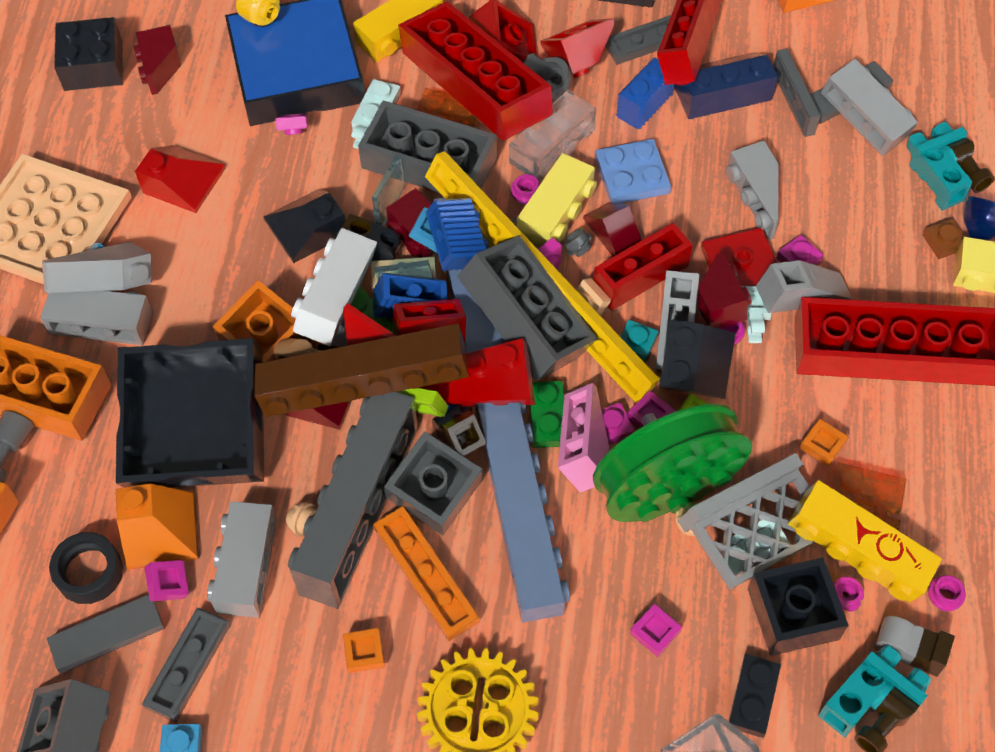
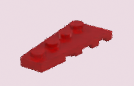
[419,338,535,406]

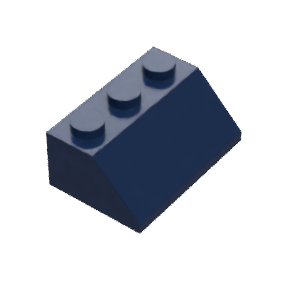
[674,53,778,120]

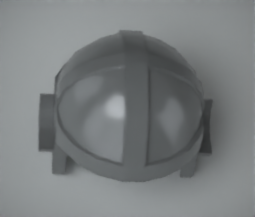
[523,54,571,105]

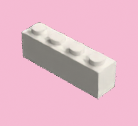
[291,228,377,346]

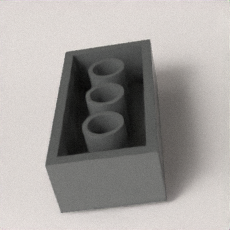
[358,100,497,193]
[457,235,598,382]

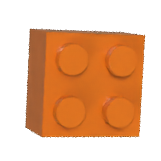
[212,280,308,362]

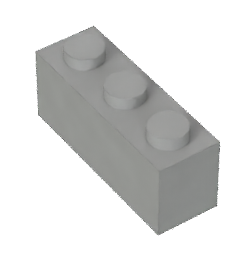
[821,59,918,156]
[40,291,153,345]
[207,501,277,618]

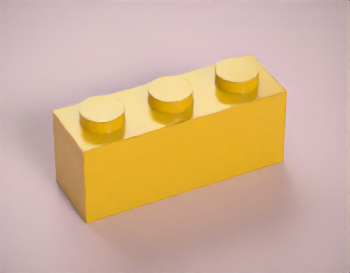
[353,0,443,63]

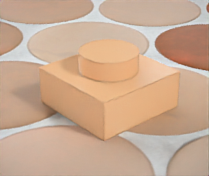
[576,278,611,316]

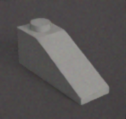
[42,242,152,293]
[656,270,699,370]

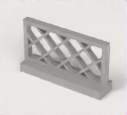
[678,453,814,590]

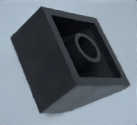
[659,319,736,399]

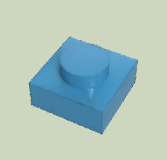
[408,207,437,252]
[160,724,202,752]

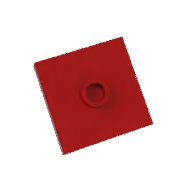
[701,228,777,286]

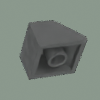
[17,679,111,752]

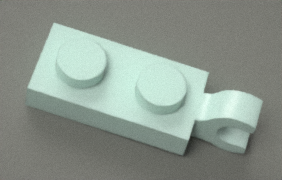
[351,79,401,149]

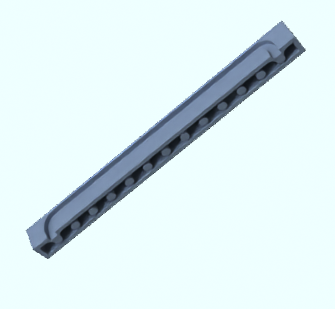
[434,198,570,623]

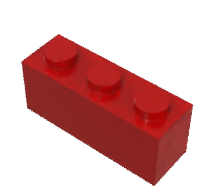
[593,223,693,311]

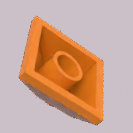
[116,484,199,570]

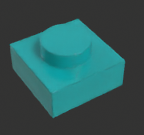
[620,320,659,363]

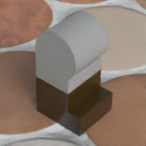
[875,616,955,677]

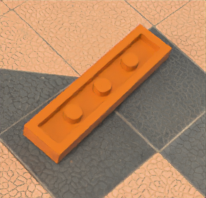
[373,506,479,641]

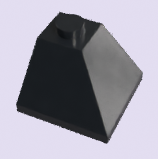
[263,189,346,264]

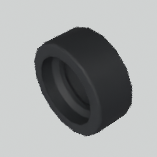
[49,532,123,604]

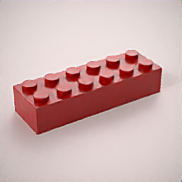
[398,1,553,141]
[795,297,995,386]

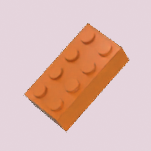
[0,335,112,441]

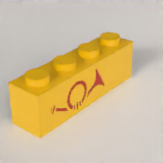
[787,480,942,603]

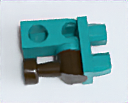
[906,122,995,211]
[818,645,931,752]

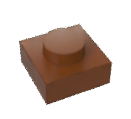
[923,219,965,260]

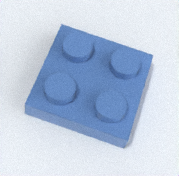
[595,139,671,204]

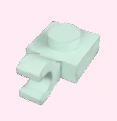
[741,286,772,343]

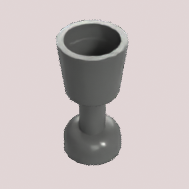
[0,411,34,483]

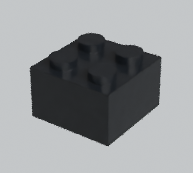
[54,17,123,91]
[748,557,848,656]

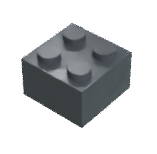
[384,431,482,536]

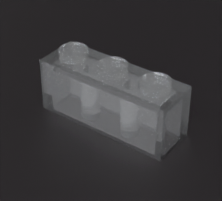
[509,90,596,181]

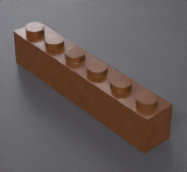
[255,323,469,417]

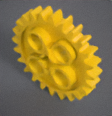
[417,648,539,752]

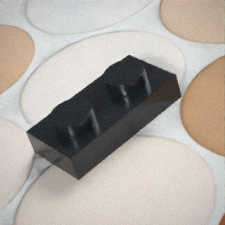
[727,654,781,738]

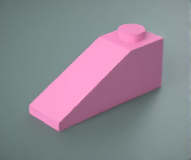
[558,383,610,493]

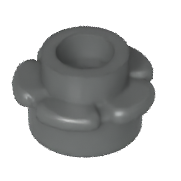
[563,228,593,257]

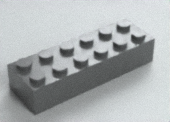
[288,392,418,609]

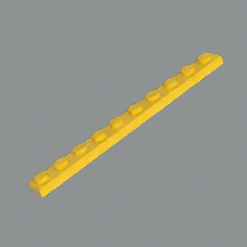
[425,151,660,404]

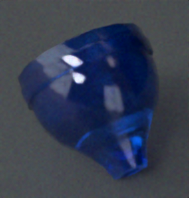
[963,196,995,241]

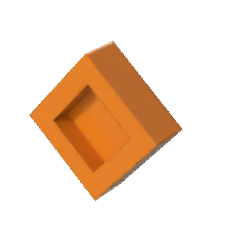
[799,418,849,467]
[343,628,385,673]

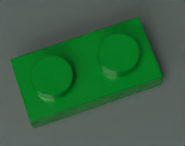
[530,381,564,448]

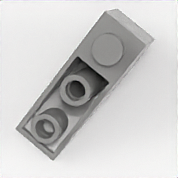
[726,140,778,240]
[756,260,853,313]

